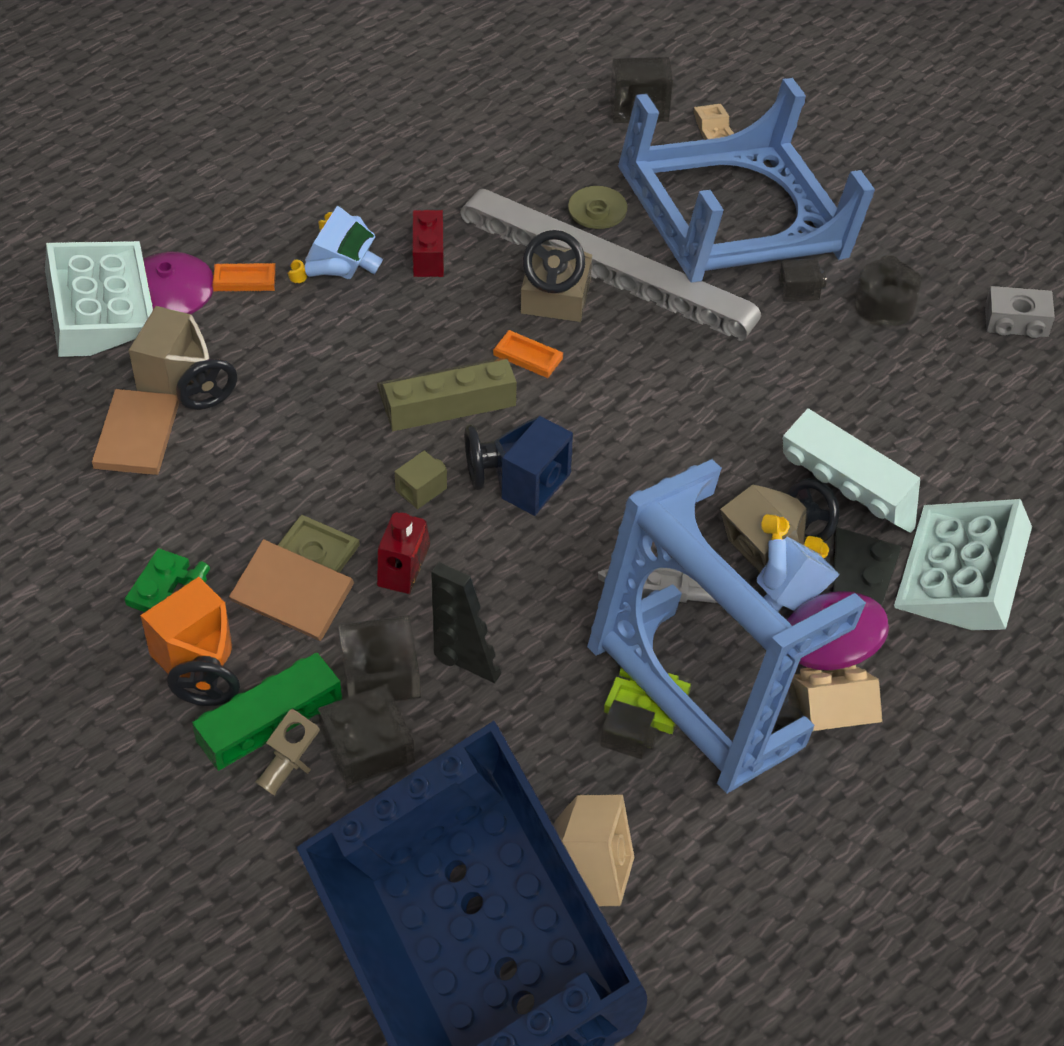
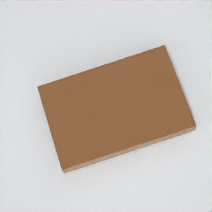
[92,389,179,475]
[229,539,354,641]

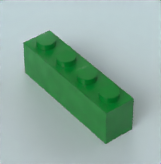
[192,652,342,771]

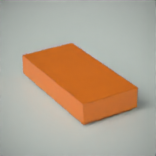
[213,263,276,291]
[493,330,563,378]

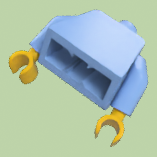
[757,514,840,612]

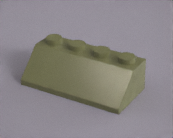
[377,358,517,432]

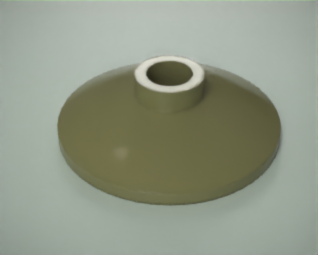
[568,186,627,229]

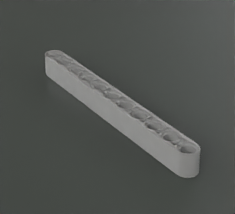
[460,189,761,341]

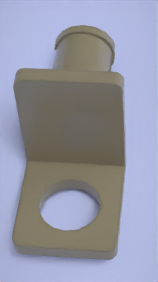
[255,709,320,796]

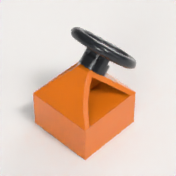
[140,577,240,706]

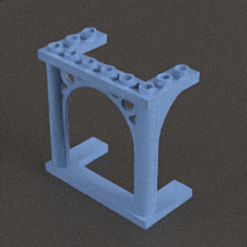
[618,78,875,283]
[587,459,866,793]

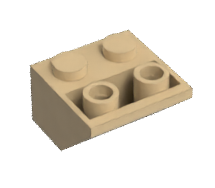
[791,665,882,731]

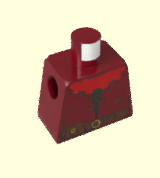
[377,512,430,594]

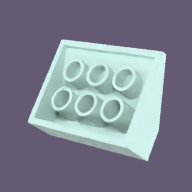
[45,241,153,357]
[783,408,920,533]
[894,499,1032,630]

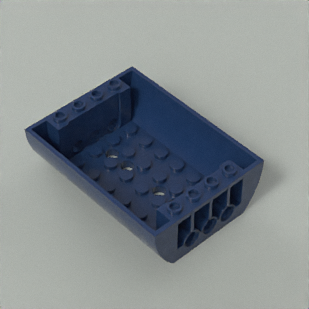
[297,721,647,1046]

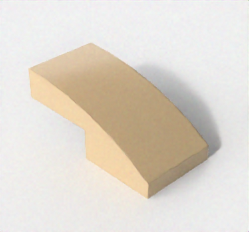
[694,104,734,140]

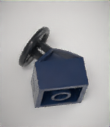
[464,416,573,516]

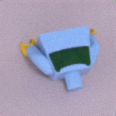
[288,206,383,283]

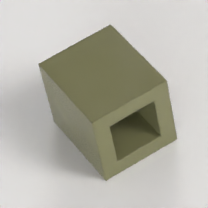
[394,450,447,510]

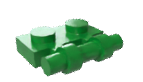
[125,548,210,612]

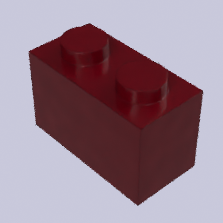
[413,210,444,277]

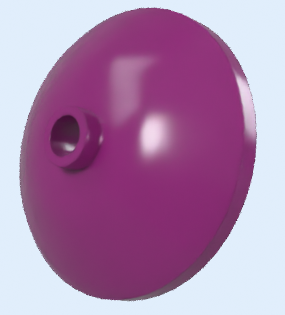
[143,252,213,314]
[787,591,889,670]

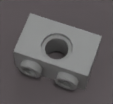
[985,286,1055,338]

